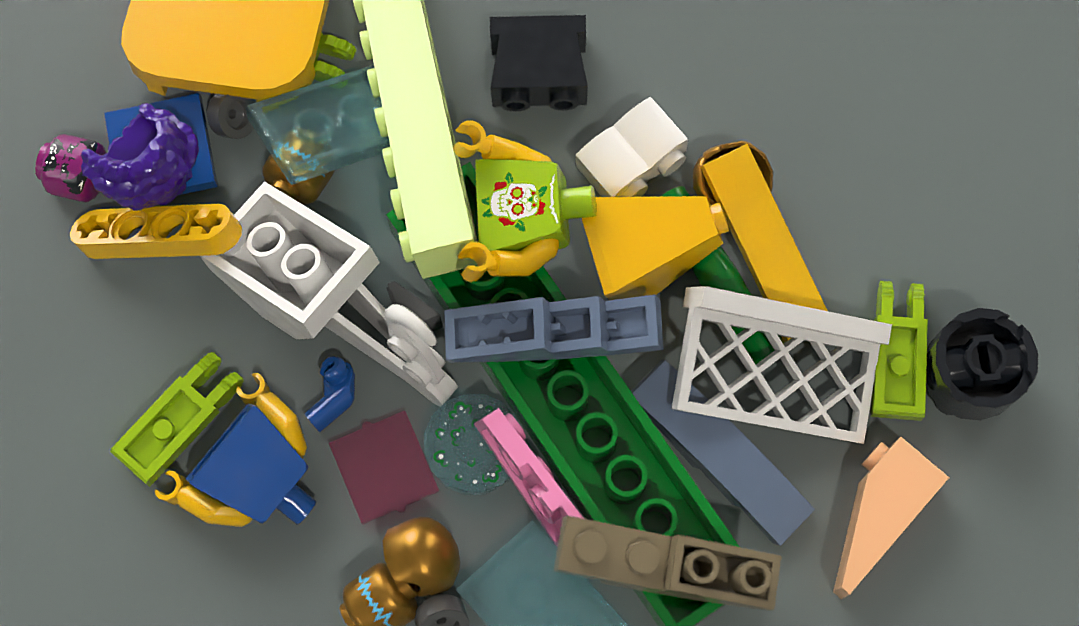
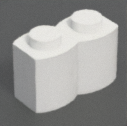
[575,97,688,197]

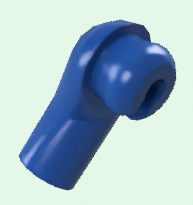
[304,356,355,432]

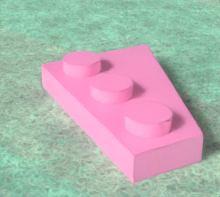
[474,408,584,547]

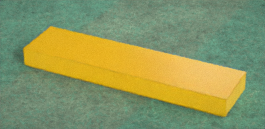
[700,144,828,342]

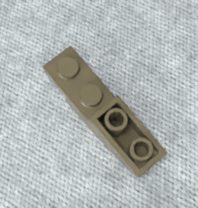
[554,515,781,611]

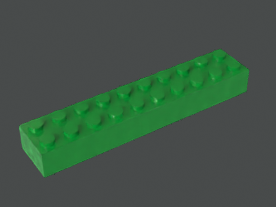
[386,162,740,626]

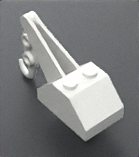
[200,182,458,407]

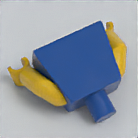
[155,373,316,527]

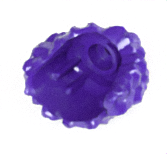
[81,103,199,211]

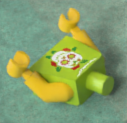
[453,120,597,282]

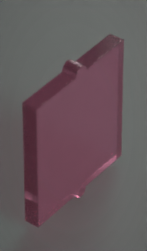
[329,411,439,525]

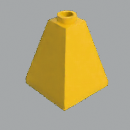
[582,196,729,300]

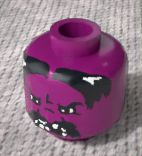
[35,134,107,203]

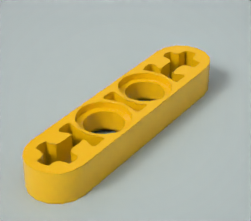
[70,204,242,259]

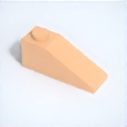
[833,436,949,599]

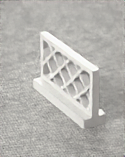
[672,286,892,444]

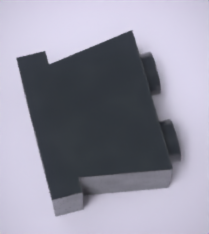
[490,15,588,112]

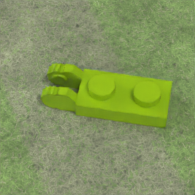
[870,281,928,421]
[110,352,244,487]

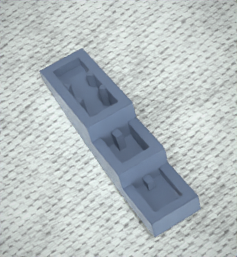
[445,295,663,362]
[631,360,815,546]

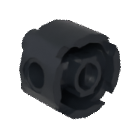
[926,308,1038,421]

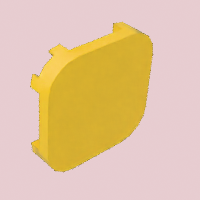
[121,0,329,109]

